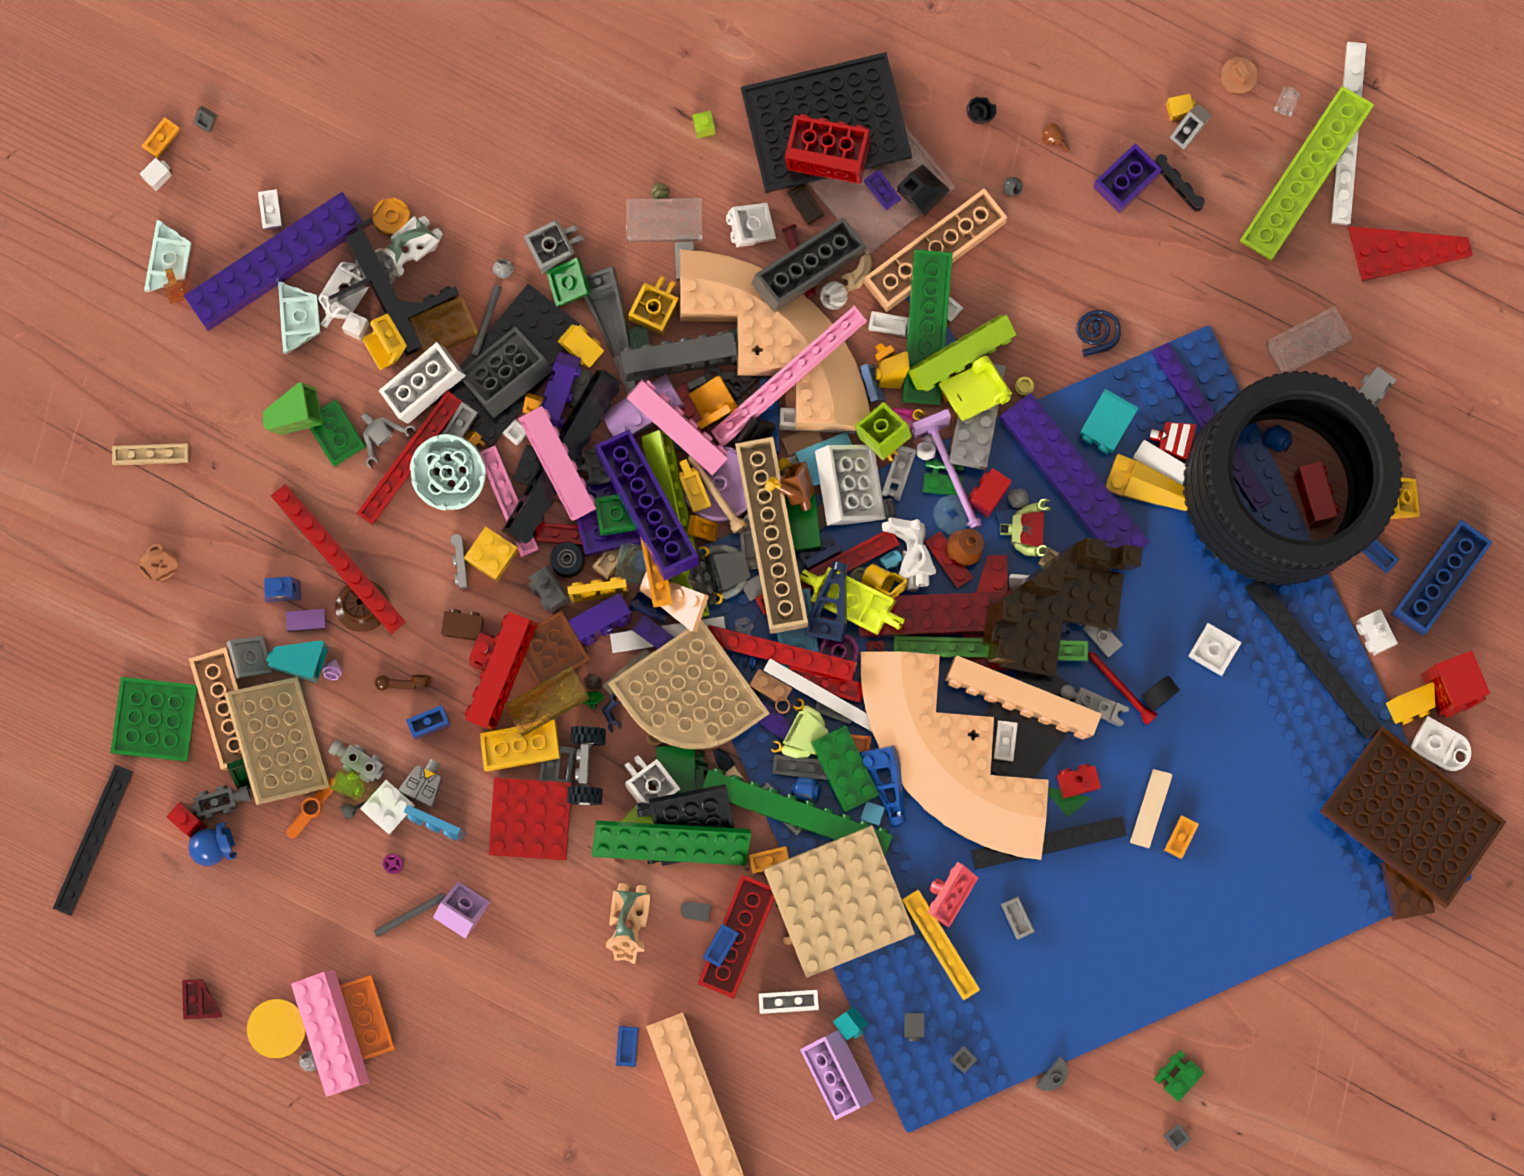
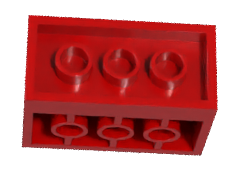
[785,114,871,184]
[1421,650,1490,718]

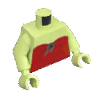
[1000,499,1051,559]

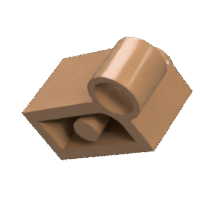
[749,669,792,715]

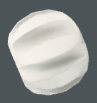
[820,281,848,310]

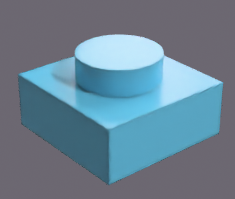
[878,549,903,569]

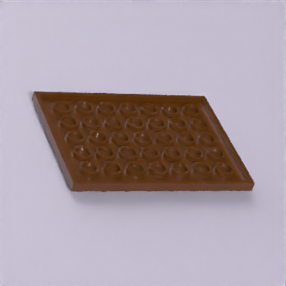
[1319,726,1507,909]

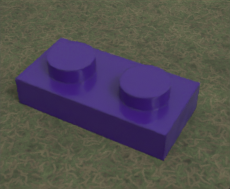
[863,169,901,211]

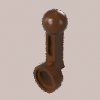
[375,675,431,691]

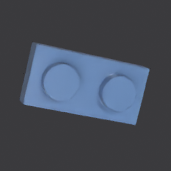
[860,364,886,403]

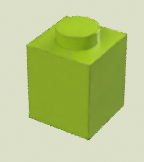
[692,110,715,139]

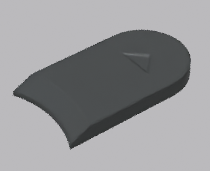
[681,902,712,922]

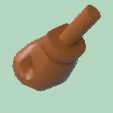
[1042,123,1070,152]

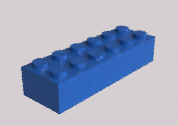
[1391,519,1493,636]

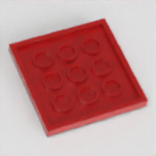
[489,777,572,860]

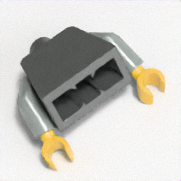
[699,544,757,604]

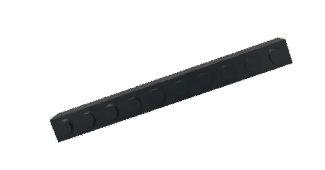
[502,370,622,544]

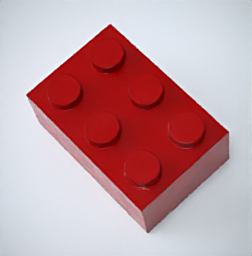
[1293,461,1339,528]

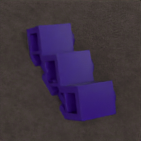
[540,352,583,429]

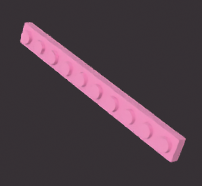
[711,306,867,447]

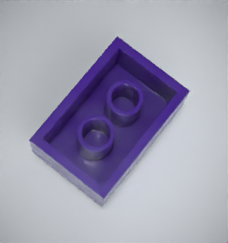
[1093,143,1162,213]
[569,592,632,646]

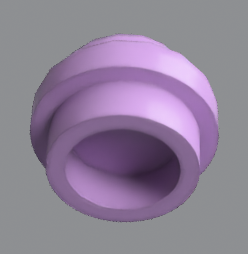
[323,660,342,680]

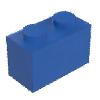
[406,705,451,740]

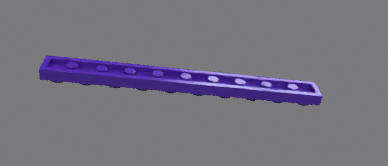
[1152,342,1272,512]
[632,615,793,741]

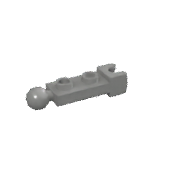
[1060,685,1129,726]

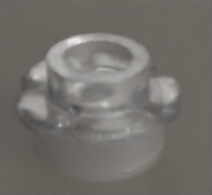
[735,617,753,635]

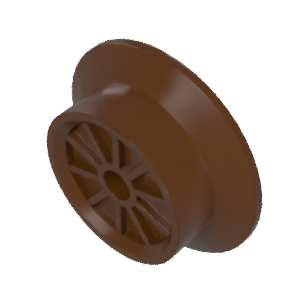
[335,581,389,632]

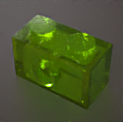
[330,771,365,801]

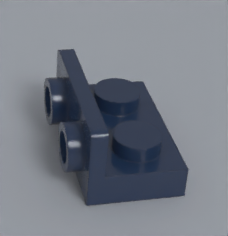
[799,537,842,570]

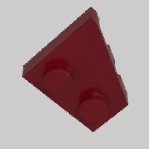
[182,979,222,1020]

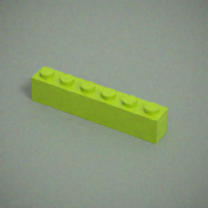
[908,315,1016,391]

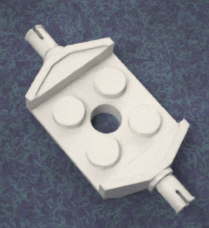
[318,262,370,329]

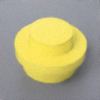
[1015,377,1034,396]

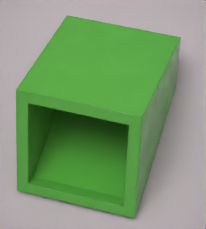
[262,382,323,435]

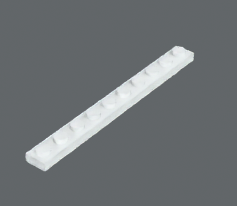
[1331,42,1366,226]

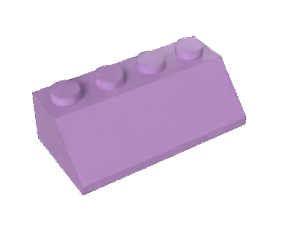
[603,374,686,438]
[800,1030,875,1120]

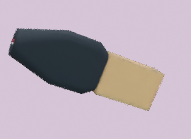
[713,748,745,782]

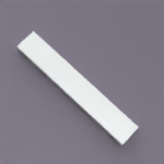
[610,616,726,653]

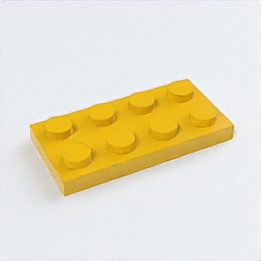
[480,720,561,772]

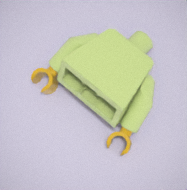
[771,698,828,758]

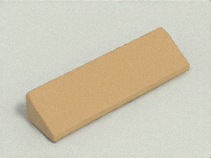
[1130,769,1173,849]

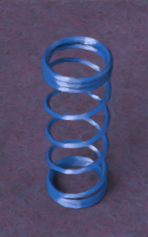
[724,649,757,670]

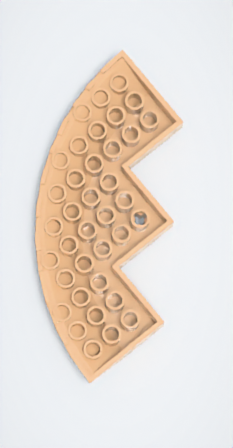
[680,249,870,431]
[860,652,1049,860]

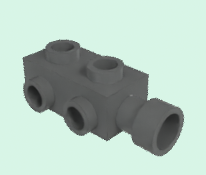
[191,785,251,820]

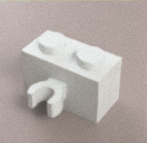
[1356,609,1398,655]

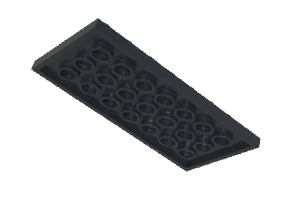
[435,284,587,447]

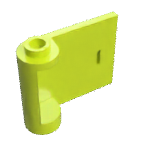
[939,356,1012,421]

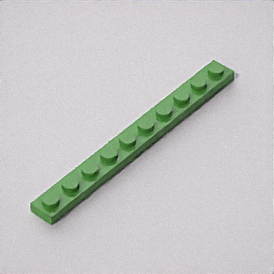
[894,636,1088,662]

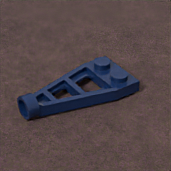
[805,561,848,643]

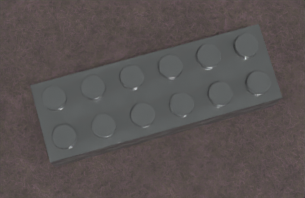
[751,217,866,313]
[618,331,737,383]

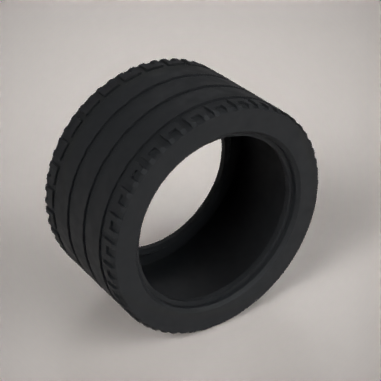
[1183,371,1403,585]

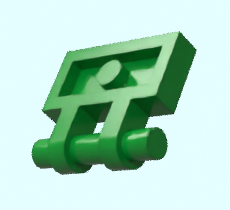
[923,459,964,497]
[1154,1050,1204,1102]

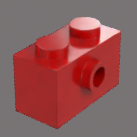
[1056,763,1101,799]

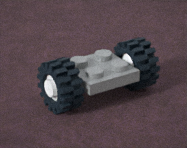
[567,726,606,805]

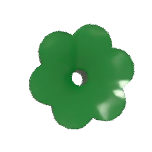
[580,691,604,709]

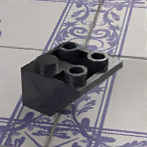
[897,165,950,217]

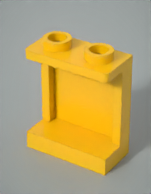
[362,313,407,370]

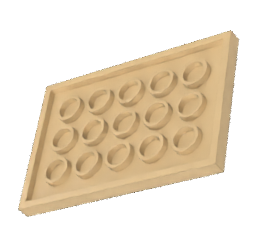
[224,677,330,805]

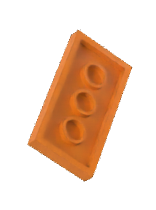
[340,975,396,1061]

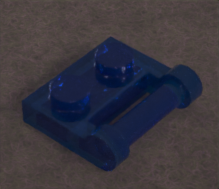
[629,592,670,624]

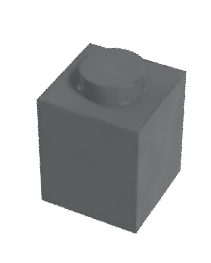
[904,1013,924,1041]

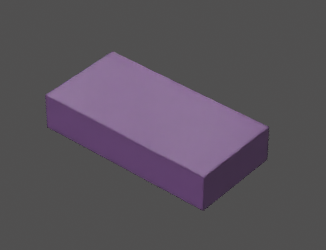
[286,609,326,632]

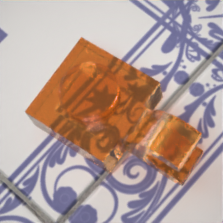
[164,268,187,304]

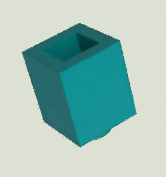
[833,1006,868,1041]

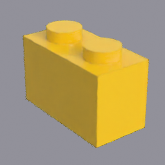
[557,325,604,368]

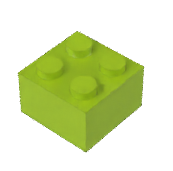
[855,402,912,460]

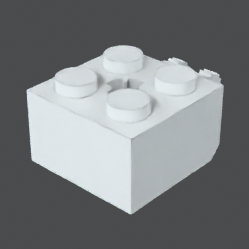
[624,755,680,816]

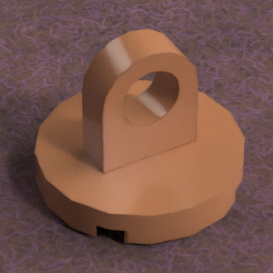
[1220,57,1258,95]
[139,544,178,581]

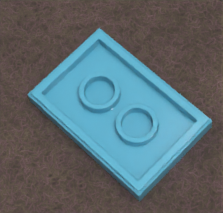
[794,432,852,486]

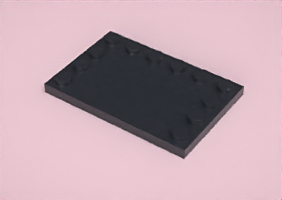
[969,671,1077,779]

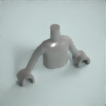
[361,412,417,469]

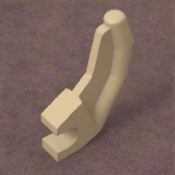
[841,253,872,292]

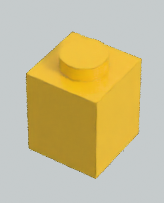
[1166,94,1196,121]

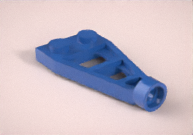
[859,745,906,825]

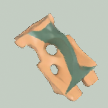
[606,883,650,964]

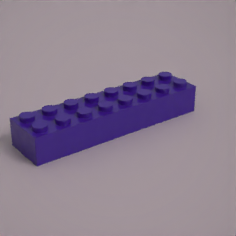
[595,429,699,581]

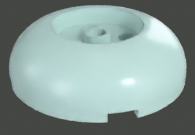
[410,434,486,510]

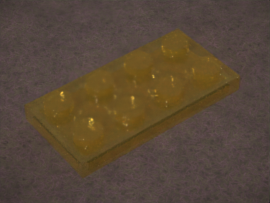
[504,667,590,737]

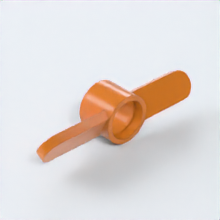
[286,778,338,839]

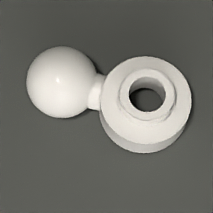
[916,434,936,460]

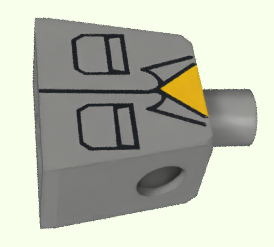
[399,759,443,808]

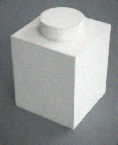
[140,158,172,191]
[342,311,370,341]

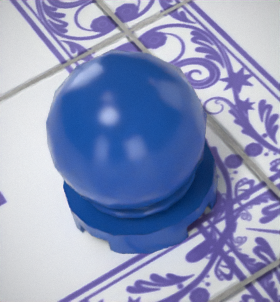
[188,822,237,867]

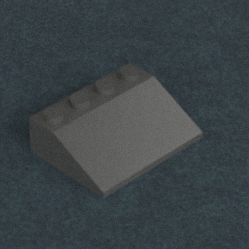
[461,327,553,418]

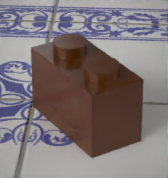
[441,609,484,641]

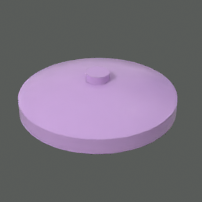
[683,446,747,522]

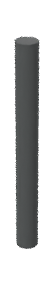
[471,285,502,355]
[374,893,445,937]

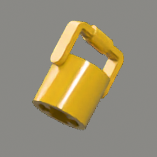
[862,564,907,599]

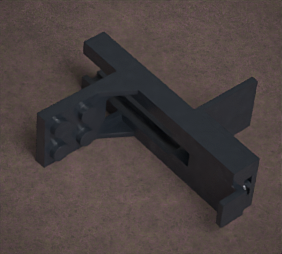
[328,218,459,357]

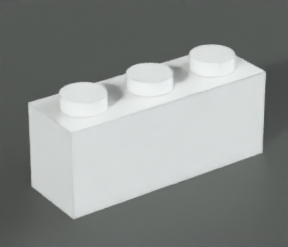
[759,990,819,1014]

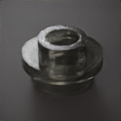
[583,674,602,691]

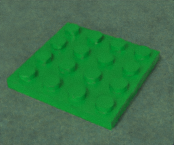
[110,677,198,762]

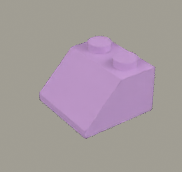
[433,881,491,939]

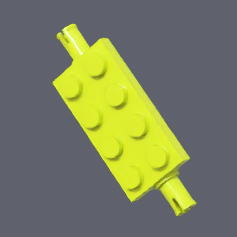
[800,567,905,635]

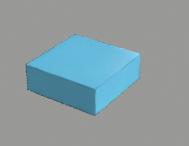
[860,802,885,826]

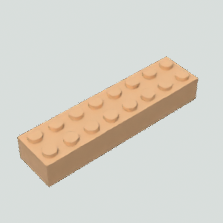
[864,188,1007,312]
[944,656,1102,740]

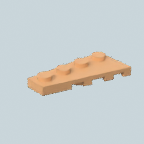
[640,572,709,632]

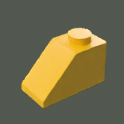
[875,352,909,389]

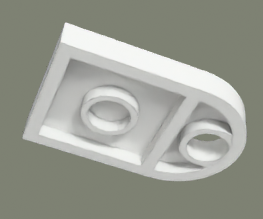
[1410,716,1471,771]

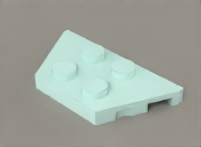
[144,220,192,292]
[278,281,321,354]

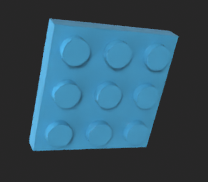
[404,805,466,841]

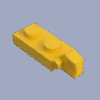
[678,459,711,514]

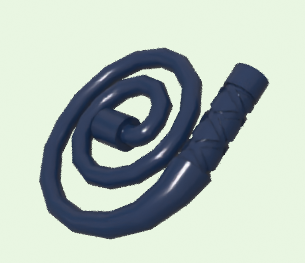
[1076,310,1121,357]

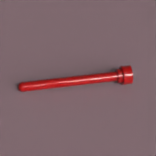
[1088,651,1158,725]

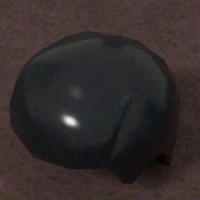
[966,97,997,125]

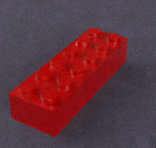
[465,612,538,730]
[698,875,775,999]

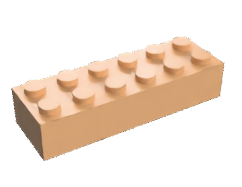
[189,647,243,772]

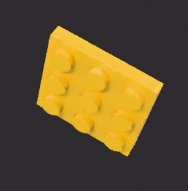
[568,577,629,603]

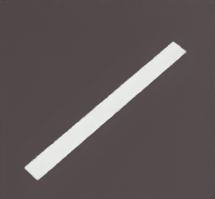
[764,659,872,732]

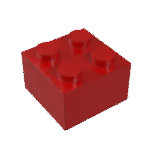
[969,468,1012,519]

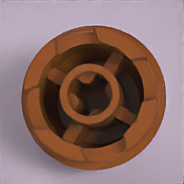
[946,529,984,566]

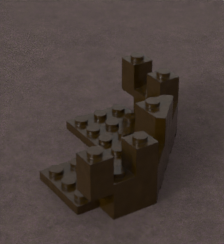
[982,537,1143,677]

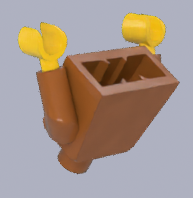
[765,458,814,511]

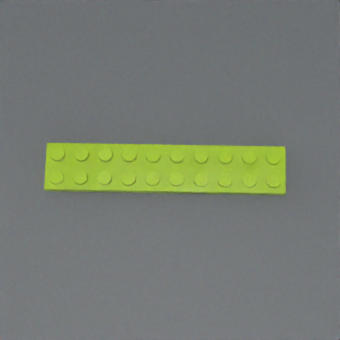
[1240,86,1374,262]

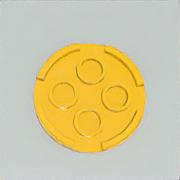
[247,999,306,1058]

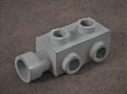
[328,739,385,783]

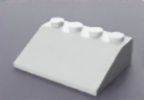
[815,445,886,525]

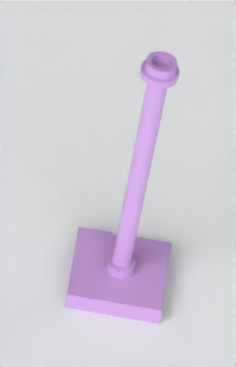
[912,409,981,529]

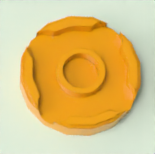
[373,198,410,235]

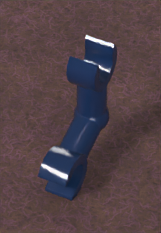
[602,693,621,732]

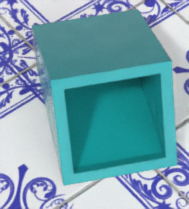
[1079,389,1138,454]
[267,640,329,683]

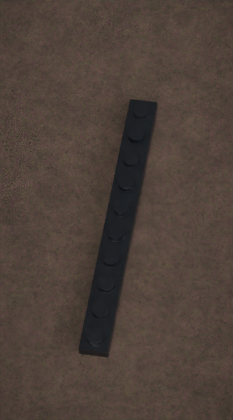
[1245,581,1381,739]

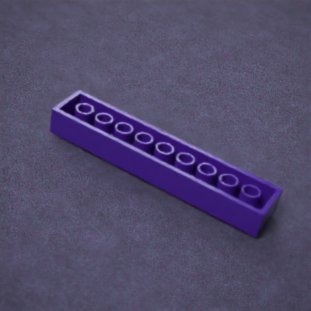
[184,191,363,331]
[999,393,1150,549]

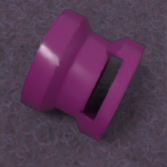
[383,854,404,874]

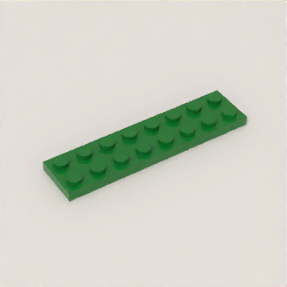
[902,250,953,405]
[591,820,751,865]

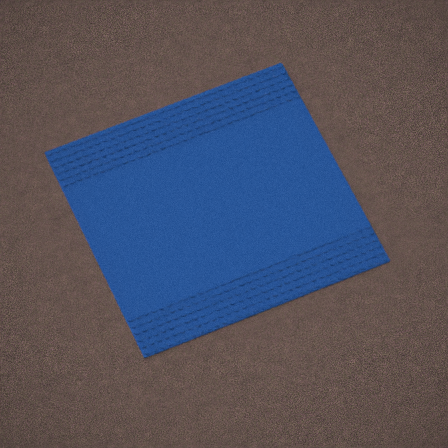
[668,326,1472,1132]

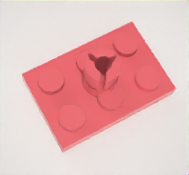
[928,862,978,928]

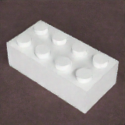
[379,342,466,424]

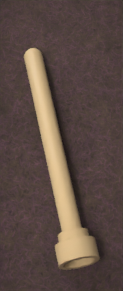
[688,456,747,534]

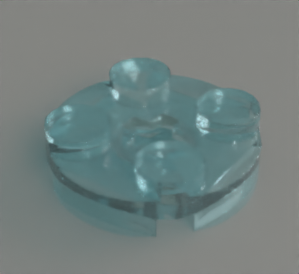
[933,495,970,534]

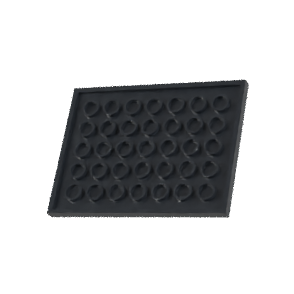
[740,52,912,193]

